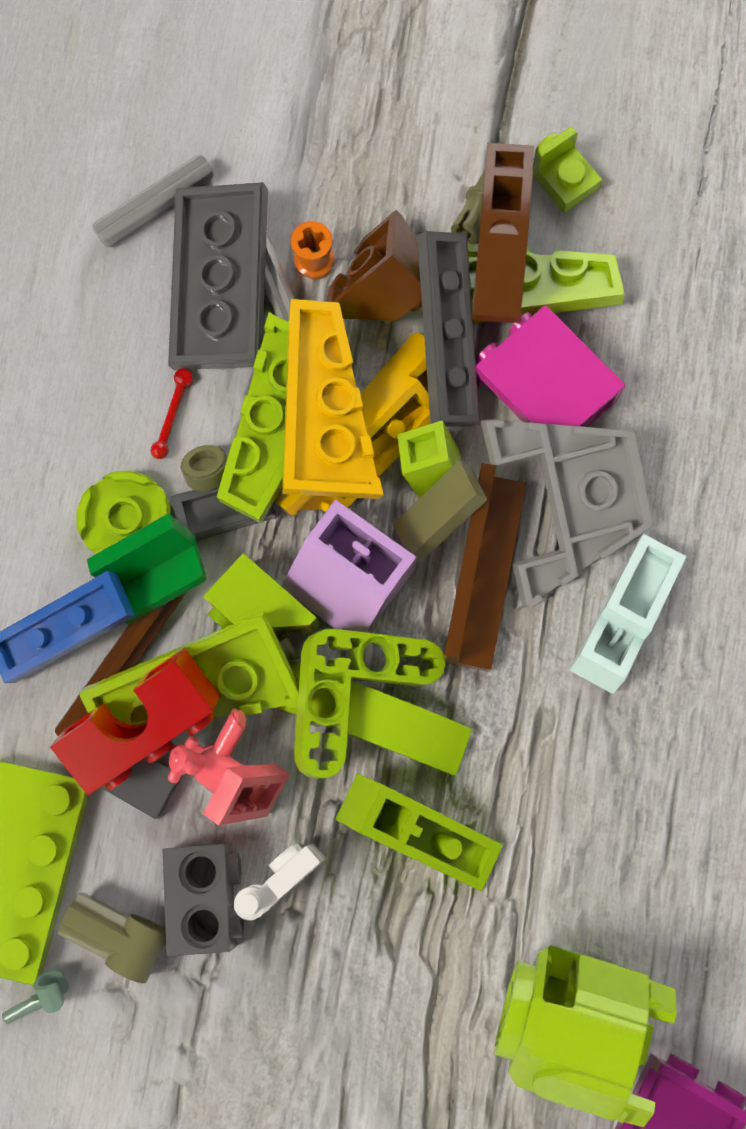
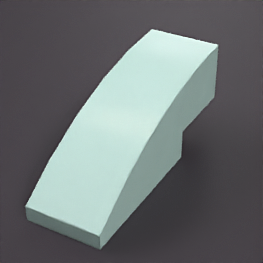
[570,534,687,694]

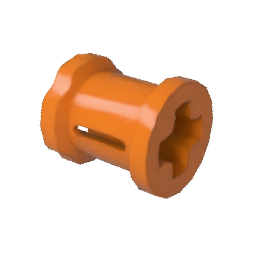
[290,221,335,280]

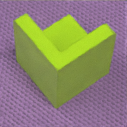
[397,421,462,498]

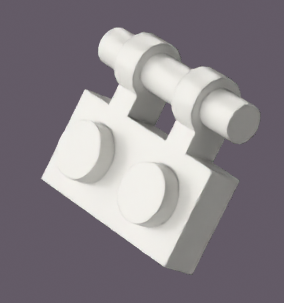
[234,843,326,920]

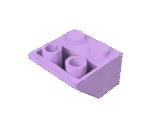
[281,500,417,633]

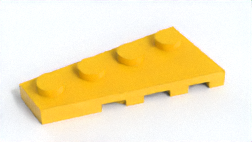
[282,299,384,499]

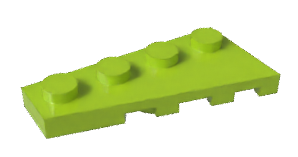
[217,312,353,524]

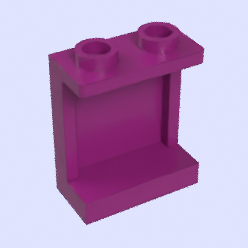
[615,1053,746,1129]

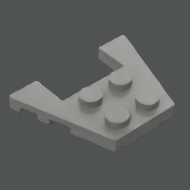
[481,419,654,608]

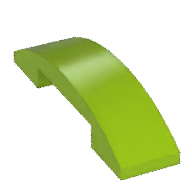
[277,661,473,776]

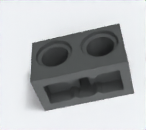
[162,843,244,957]

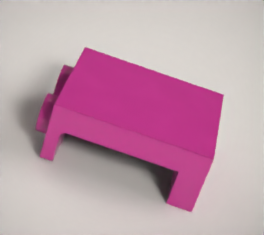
[475,305,625,427]

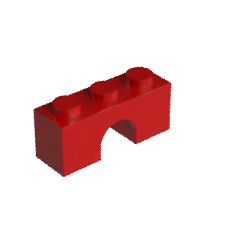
[50,647,221,796]

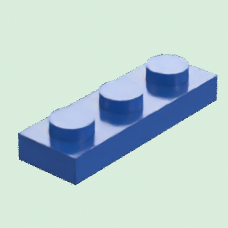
[0,571,136,683]

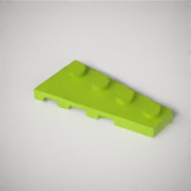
[467,243,625,324]
[79,611,299,725]
[0,761,89,985]

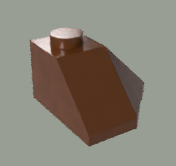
[326,210,422,321]

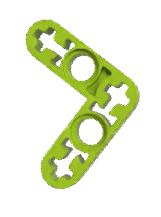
[294,629,445,779]

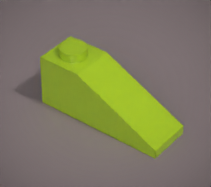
[335,773,503,892]

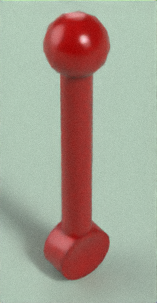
[150,368,193,459]

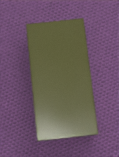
[394,460,487,563]

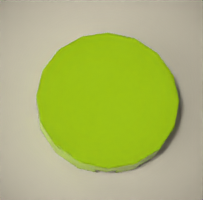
[76,471,173,554]

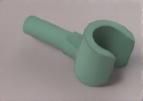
[2,969,69,1024]

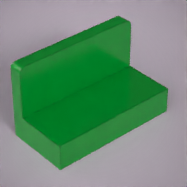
[87,513,207,624]

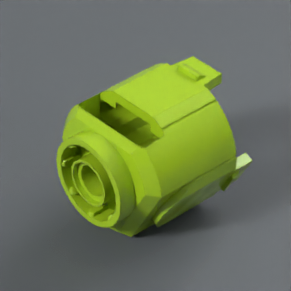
[494,945,677,1128]

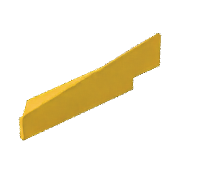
[274,332,431,515]

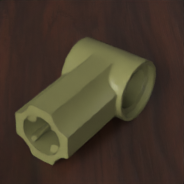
[58,892,166,984]

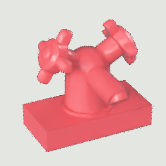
[168,708,290,825]

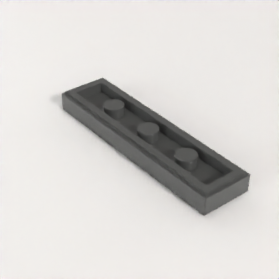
[417,231,480,427]

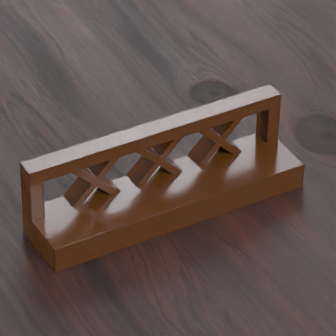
[443,463,526,672]

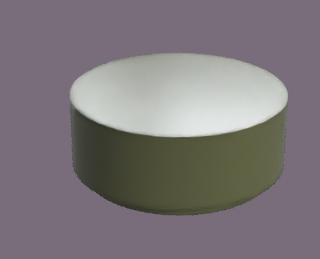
[180,445,227,491]

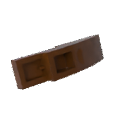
[472,143,534,323]

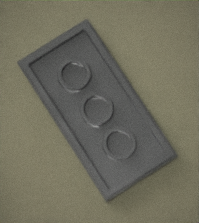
[168,182,268,370]

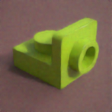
[532,126,602,213]

